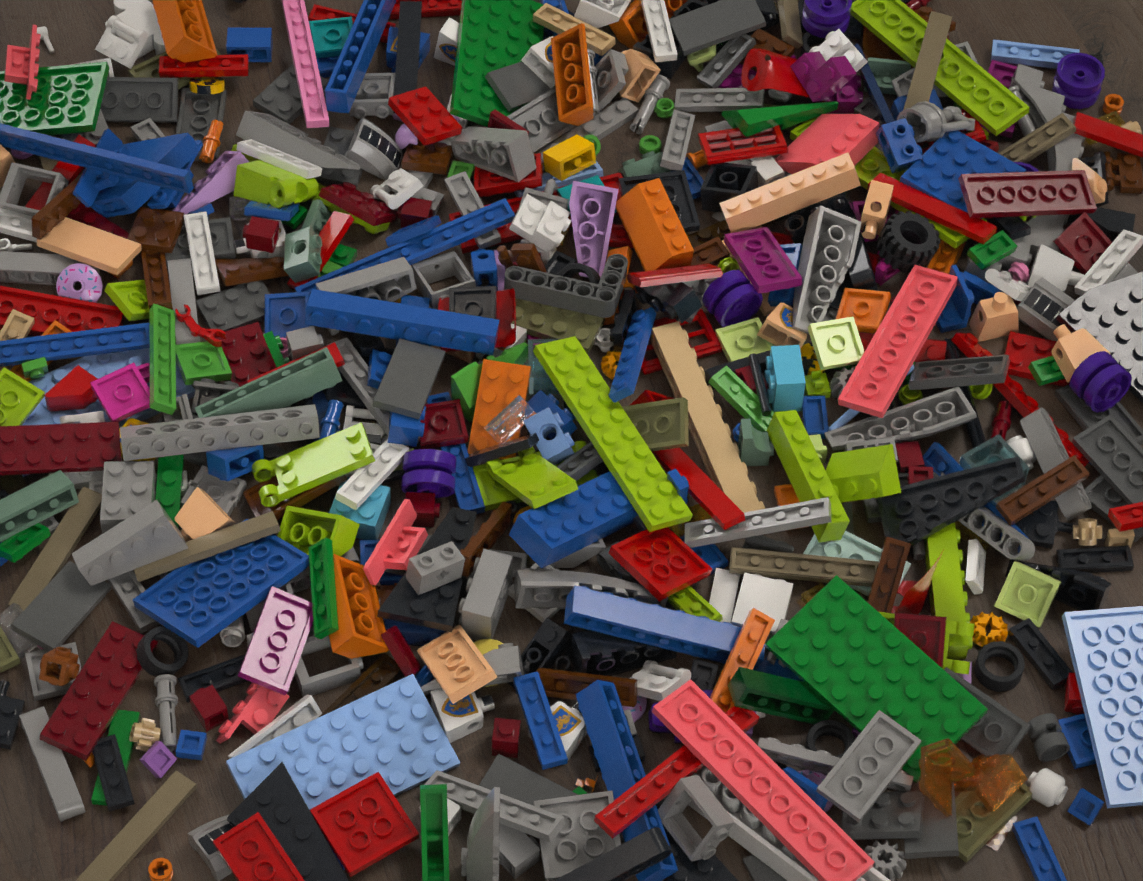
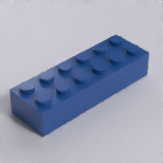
[509,471,638,569]

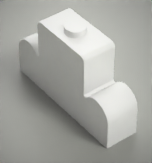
[105,0,166,60]

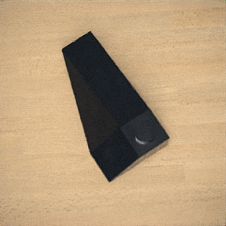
[1005,559,1112,611]

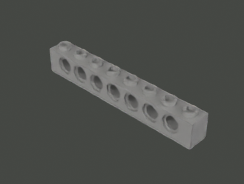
[120,404,320,461]

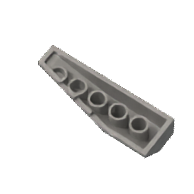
[236,110,361,170]
[792,206,861,335]
[824,386,977,450]
[514,568,668,609]
[461,787,500,881]

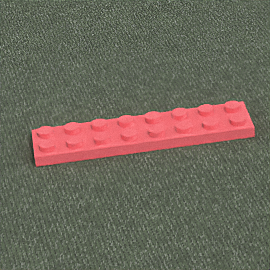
[838,265,958,418]

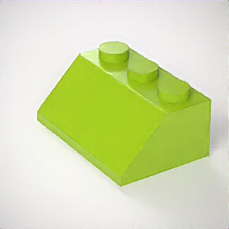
[826,444,901,503]
[277,506,360,556]

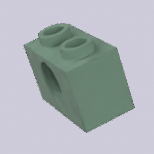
[284,226,322,283]

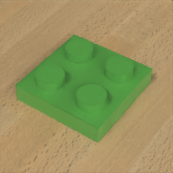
[175,341,232,385]

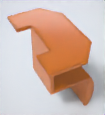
[575,776,598,793]

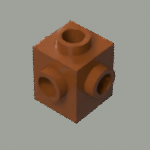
[39,647,80,686]

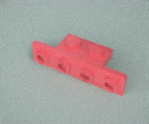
[4,25,41,100]
[363,499,428,585]
[216,682,290,744]

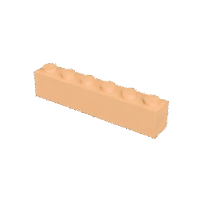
[719,152,861,233]

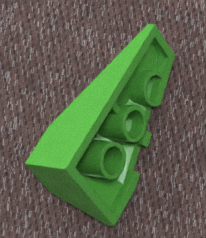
[451,342,528,422]

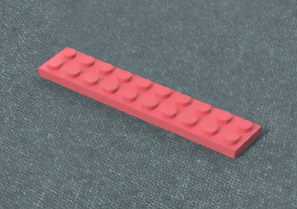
[652,679,875,881]

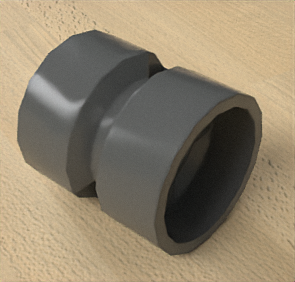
[1027,713,1070,762]

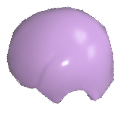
[395,123,418,149]

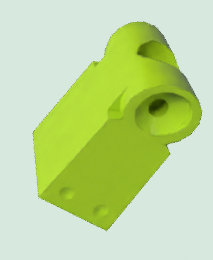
[233,160,319,208]

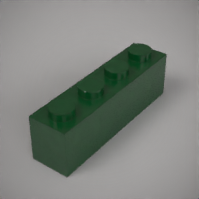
[728,667,834,724]

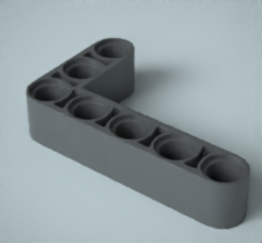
[504,254,628,318]

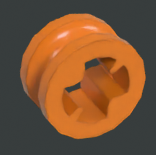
[1103,94,1124,116]
[148,858,173,881]

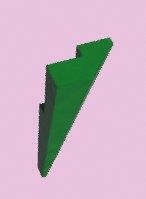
[722,101,839,137]

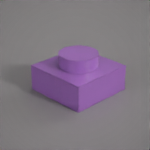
[140,741,177,778]

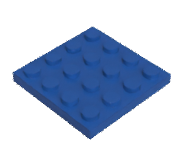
[900,131,1026,219]

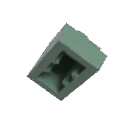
[738,419,774,466]

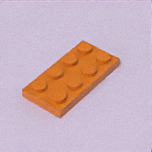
[468,359,531,460]

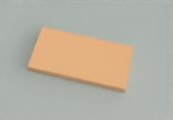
[37,217,142,275]
[417,625,497,704]

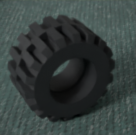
[876,211,940,273]

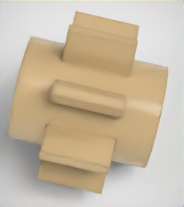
[1073,518,1102,546]
[129,718,160,752]

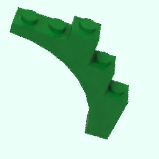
[420,784,450,881]

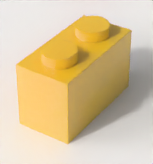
[542,134,596,181]

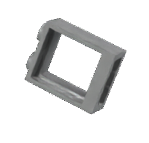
[0,162,69,217]
[412,251,476,310]
[294,635,364,697]
[658,775,735,862]

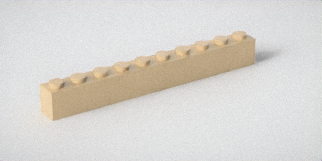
[651,322,765,513]

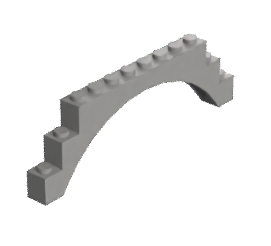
[964,64,1086,283]

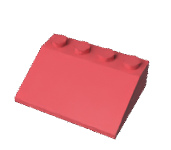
[774,114,880,174]

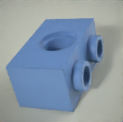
[524,407,575,465]

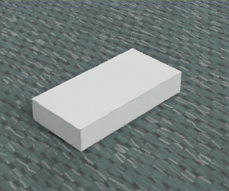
[965,539,986,595]

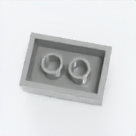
[100,461,156,534]
[458,549,513,640]

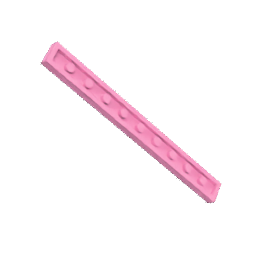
[281,0,329,128]

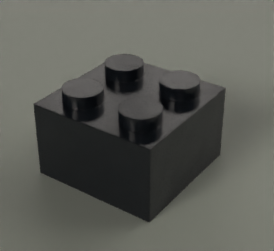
[700,162,758,213]

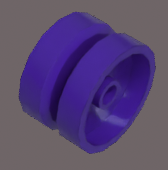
[802,0,852,38]
[1052,53,1105,109]
[702,270,763,327]
[1069,351,1132,413]
[401,449,457,499]

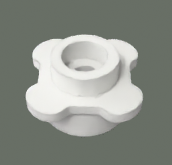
[593,328,614,352]

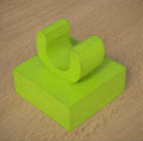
[804,370,831,398]

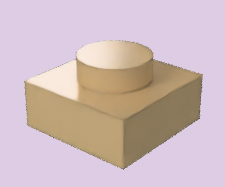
[1104,528,1135,549]

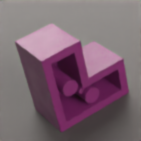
[790,51,857,102]

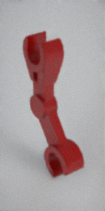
[175,304,226,347]

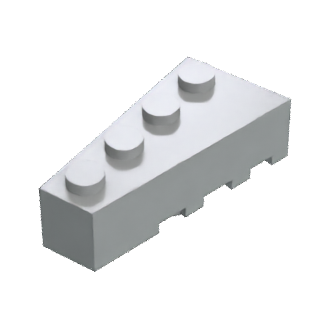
[450,126,537,182]
[316,257,416,336]
[72,500,188,586]

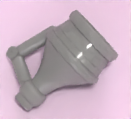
[897,101,975,143]

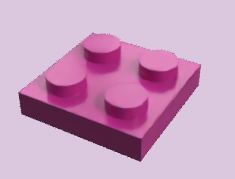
[90,362,150,422]

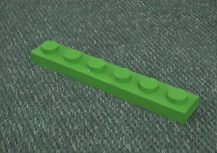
[149,303,176,415]

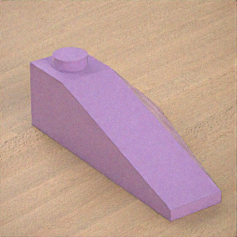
[173,151,249,215]
[569,181,619,278]

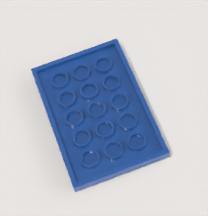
[133,519,310,648]

